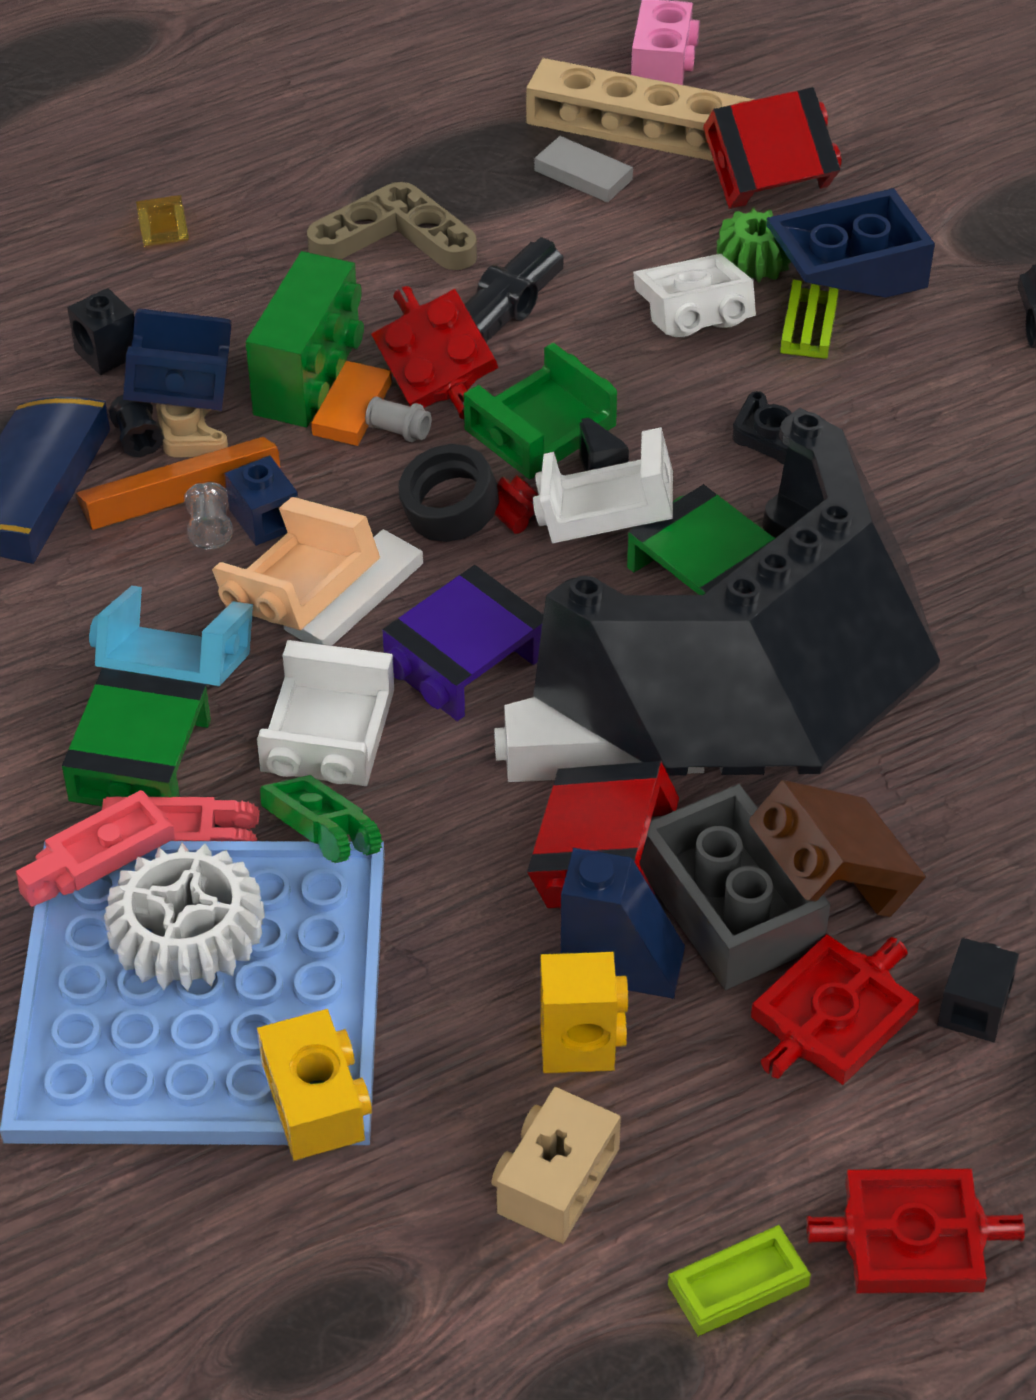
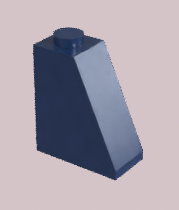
[560,848,685,999]

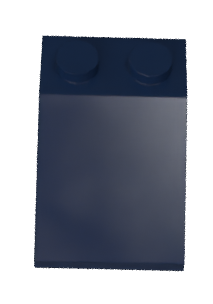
[766,188,935,298]

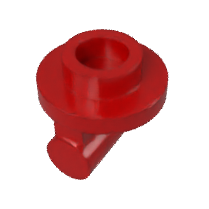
[494,475,539,534]

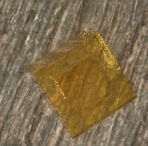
[136,195,189,246]

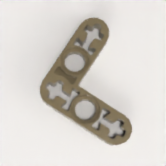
[307,182,477,270]

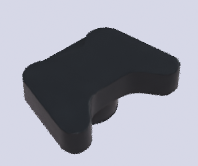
[732,391,826,464]

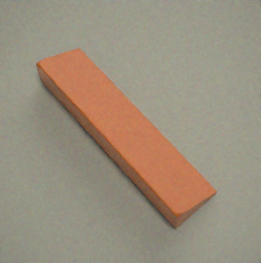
[76,437,280,530]

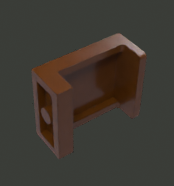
[749,780,926,917]

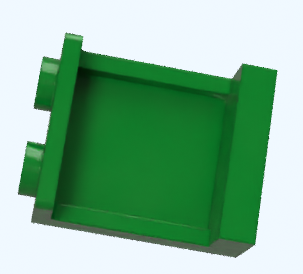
[464,342,617,480]

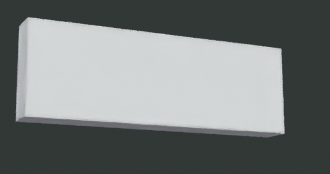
[284,529,423,646]

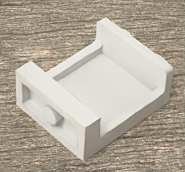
[533,427,673,543]
[257,640,394,786]

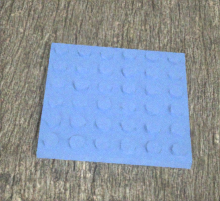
[0,841,385,1145]

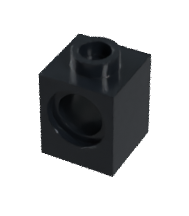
[67,288,135,375]
[937,937,1019,1043]

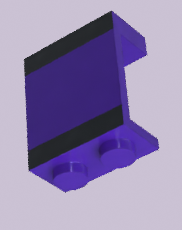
[382,564,543,721]

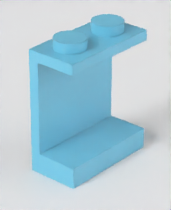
[89,585,253,686]

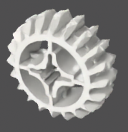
[104,842,265,992]

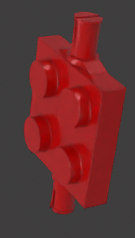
[371,286,499,419]
[751,934,920,1085]
[806,1169,1025,1293]

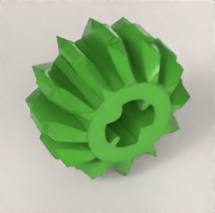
[716,207,791,283]

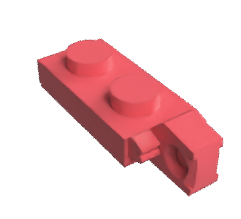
[16,790,175,907]

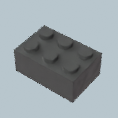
[640,784,830,991]

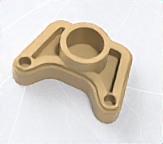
[156,403,228,457]

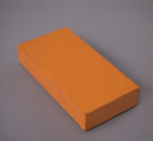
[311,361,392,446]

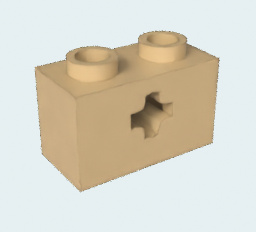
[492,1087,621,1244]

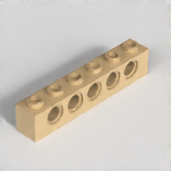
[526,58,756,161]

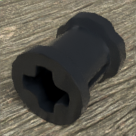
[109,395,164,457]

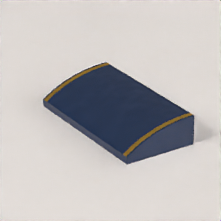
[0,397,110,564]

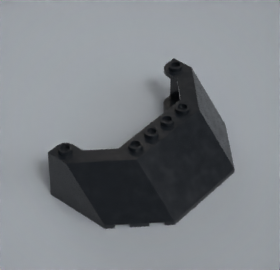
[533,408,940,776]

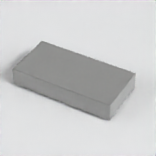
[534,136,633,203]

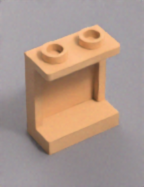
[212,497,380,631]

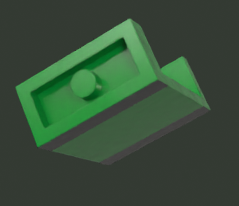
[627,484,775,595]
[62,668,211,807]

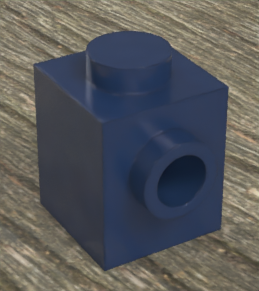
[225,456,298,546]

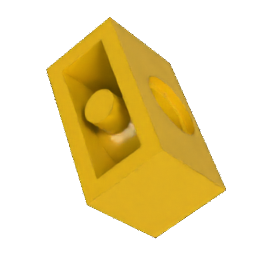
[540,952,628,1073]
[257,1008,372,1161]

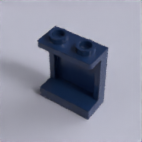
[123,309,232,411]

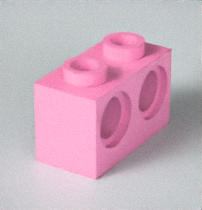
[631,0,700,85]

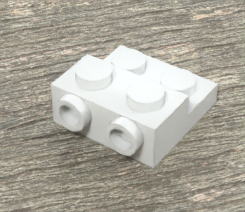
[633,254,756,337]

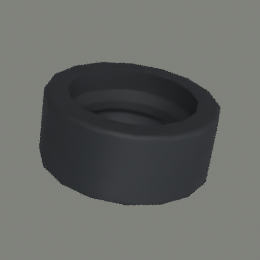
[398,444,499,542]

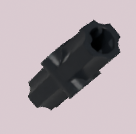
[464,237,564,343]

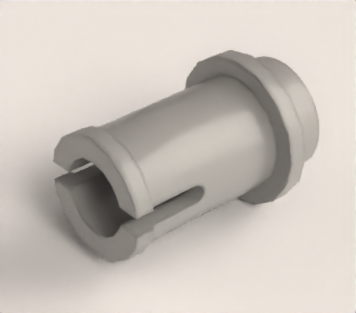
[365,397,432,442]

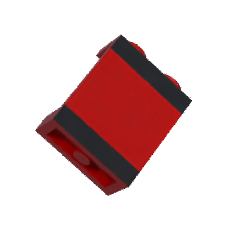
[703,87,841,209]
[527,761,679,908]

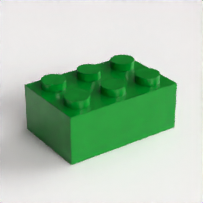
[245,251,364,428]

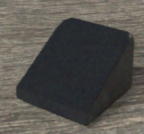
[579,418,629,471]

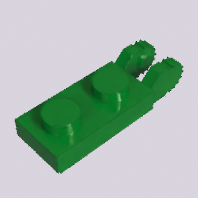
[260,775,383,863]

